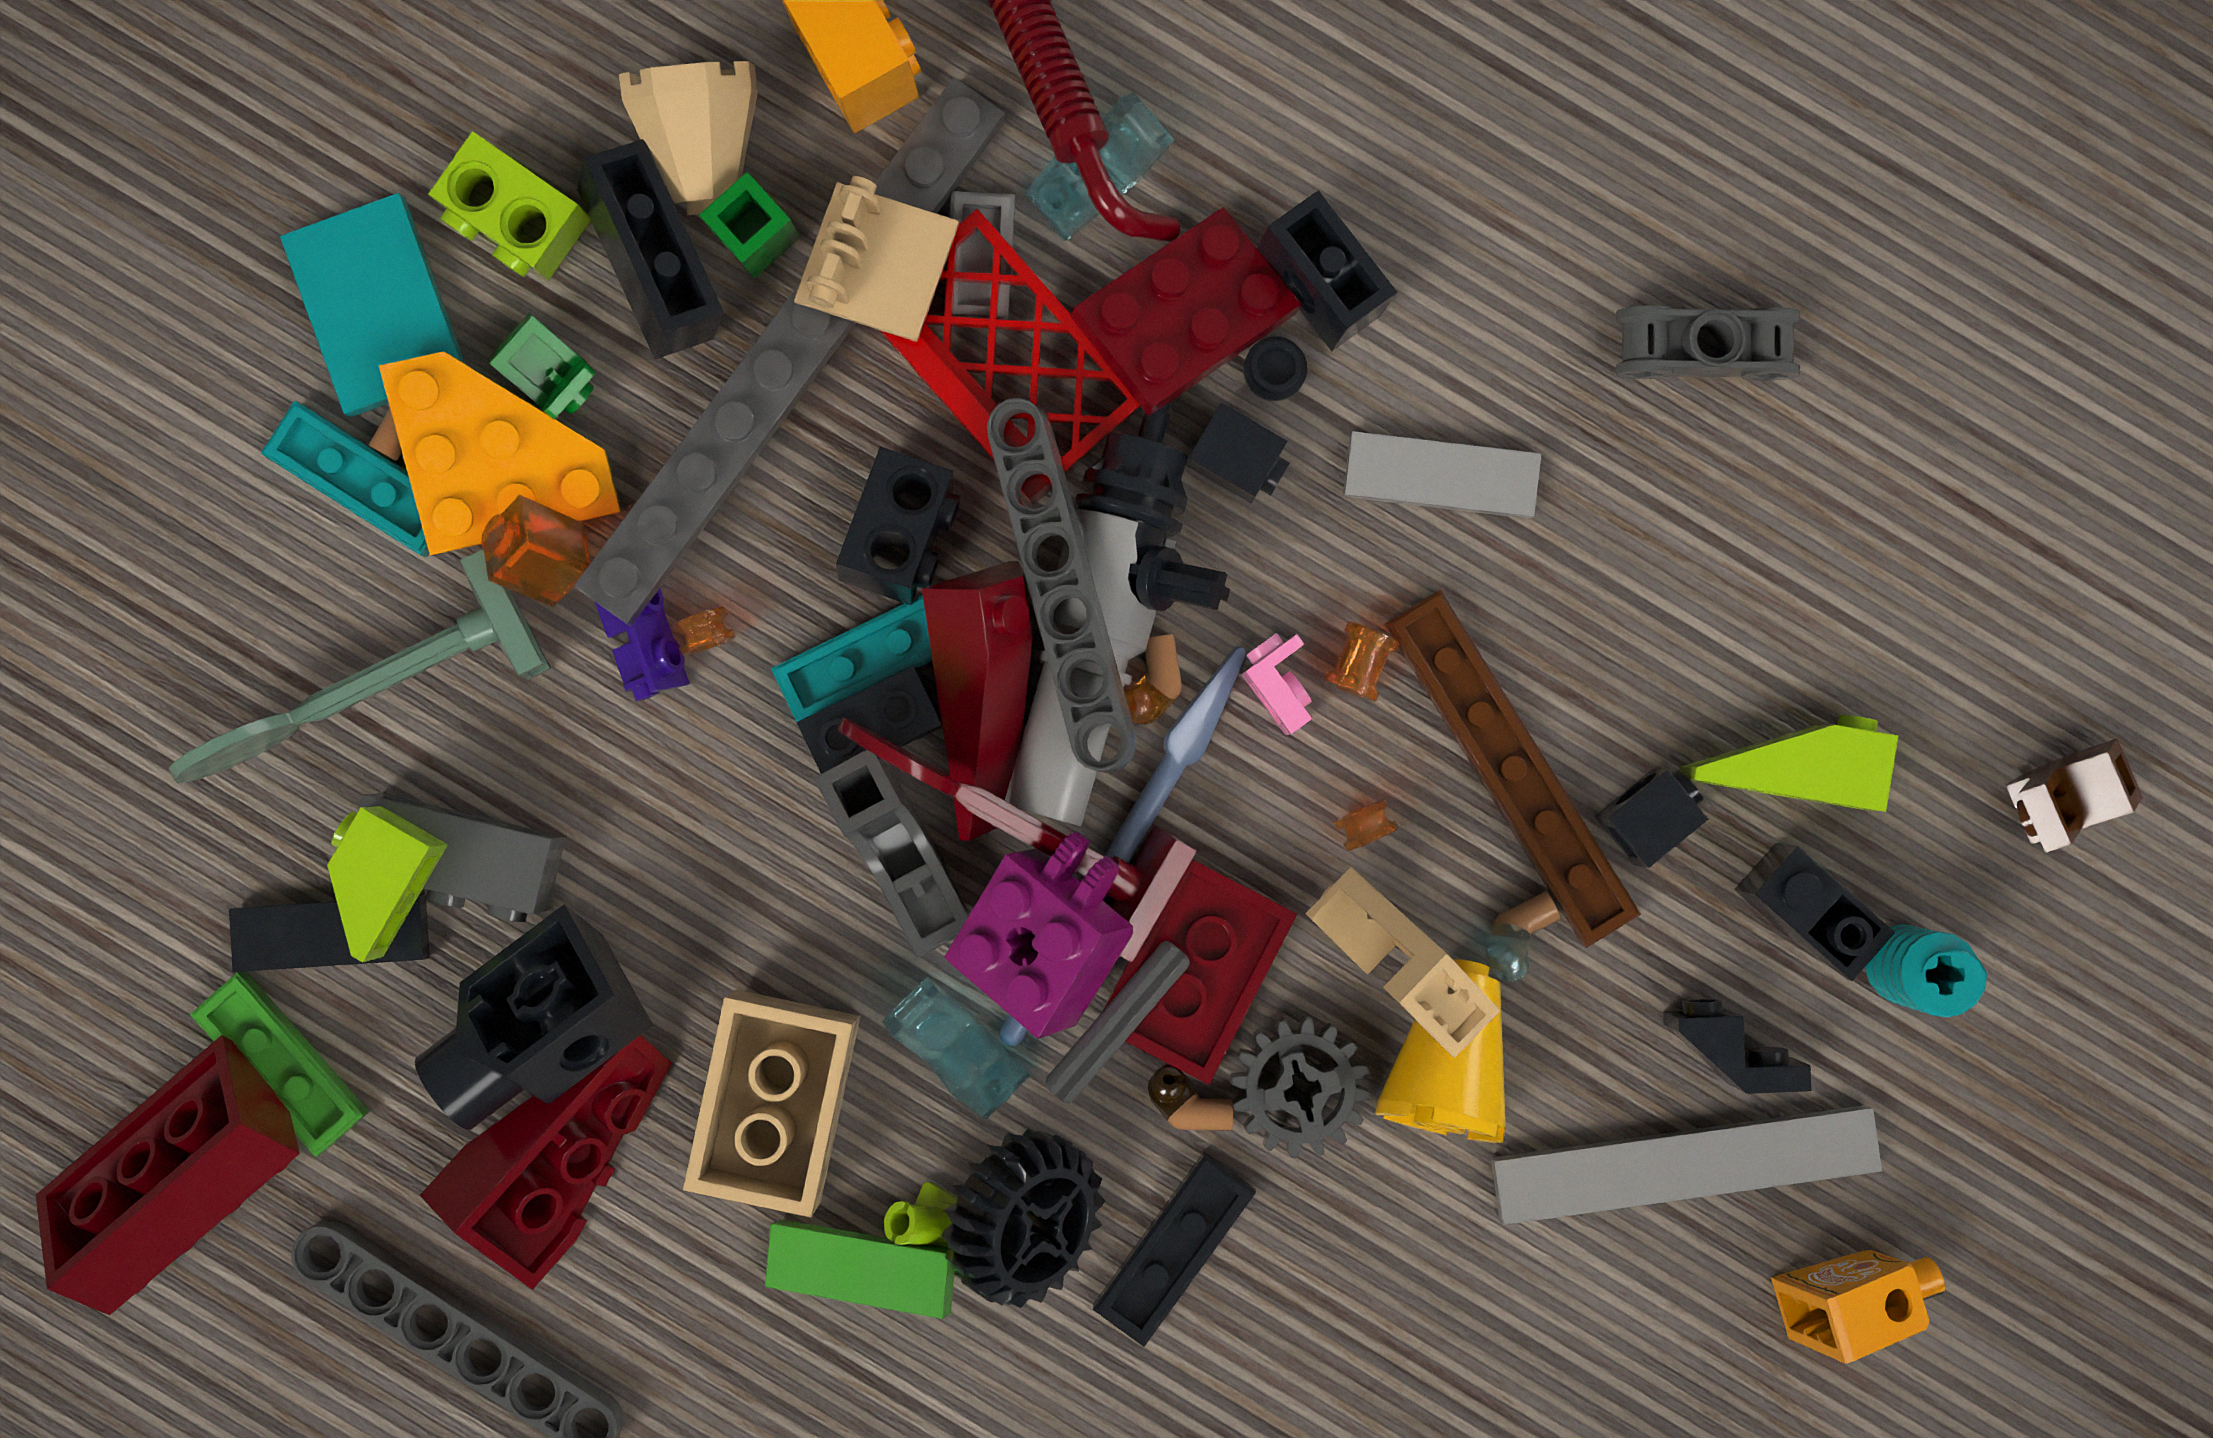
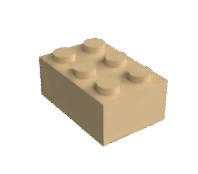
[683,990,860,1217]

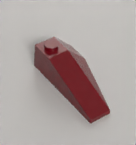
[922,561,1033,841]
[419,1035,672,1290]

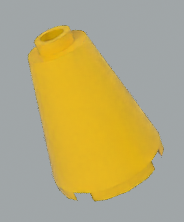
[1375,959,1506,1143]

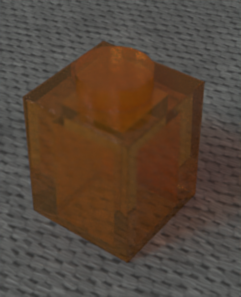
[481,494,591,607]

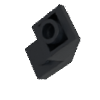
[1663,999,1812,1094]

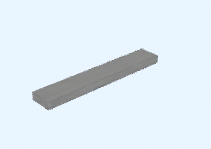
[1491,1105,1882,1225]

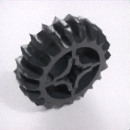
[941,1128,1106,1308]

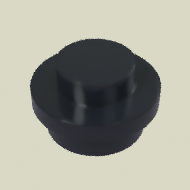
[1243,337,1307,401]

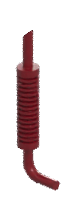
[988,0,1180,242]

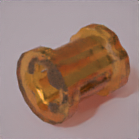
[1323,621,1399,702]

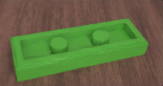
[190,971,370,1157]
[765,1219,955,1319]

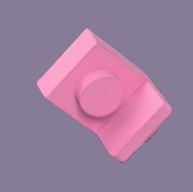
[1241,633,1312,736]

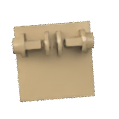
[794,176,959,342]

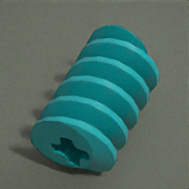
[1865,924,1987,1018]

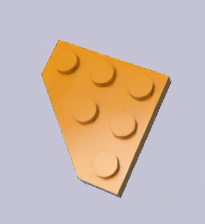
[379,351,621,556]

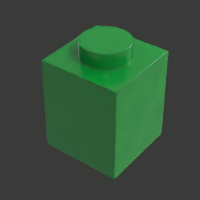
[699,172,801,279]

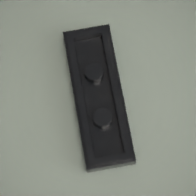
[229,895,430,972]
[1093,1151,1256,1347]

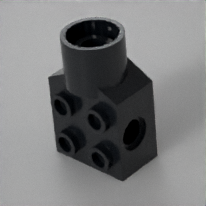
[415,904,653,1130]

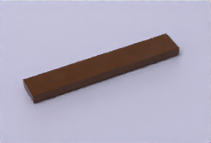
[1384,590,1641,948]

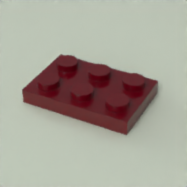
[1071,207,1301,416]
[1100,859,1297,1085]

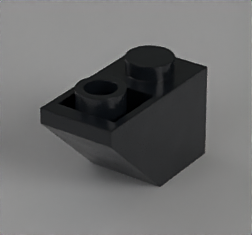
[1734,843,1895,981]

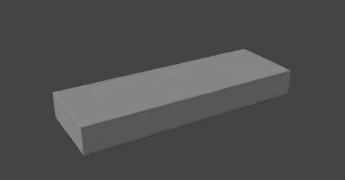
[1343,431,1541,519]

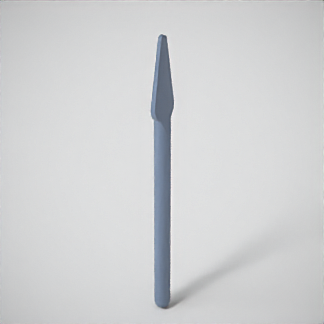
[1000,646,1246,1047]

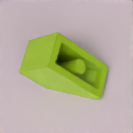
[327,806,448,963]

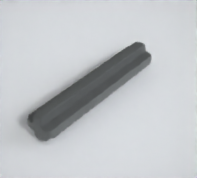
[1045,941,1190,1104]

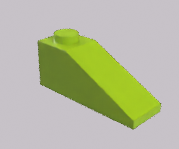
[1680,715,1899,812]

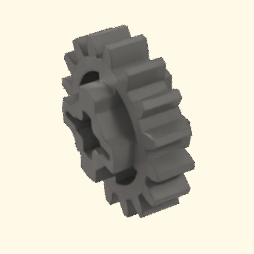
[1230,1016,1371,1158]

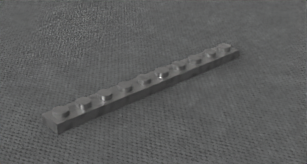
[574,77,1005,627]

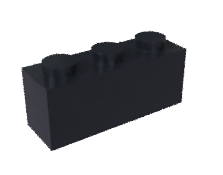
[577,139,724,360]

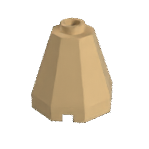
[619,61,758,216]

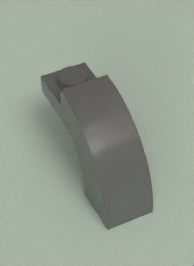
[814,750,970,957]

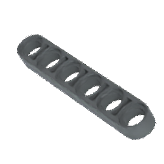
[987,398,1137,773]
[291,1220,623,1438]

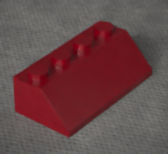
[35,1035,300,1315]

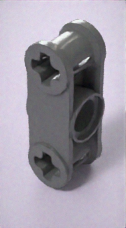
[1616,305,1800,381]

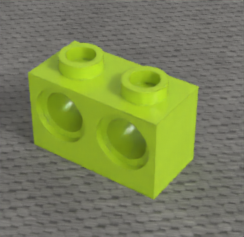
[428,131,591,280]

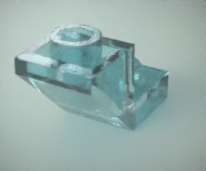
[1025,92,1175,241]
[882,977,1031,1120]

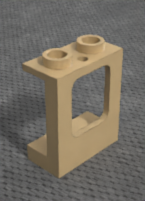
[1305,867,1500,1058]

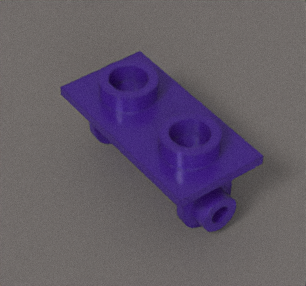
[594,588,690,702]

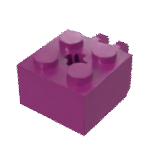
[944,832,1133,1039]

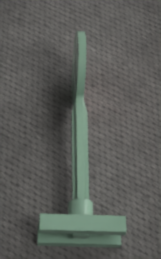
[168,549,551,783]

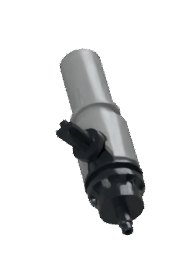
[1005,401,1230,826]

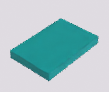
[280,193,465,417]

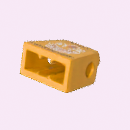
[1771,1250,1945,1364]

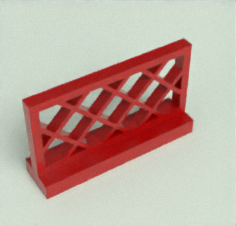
[879,209,1141,505]

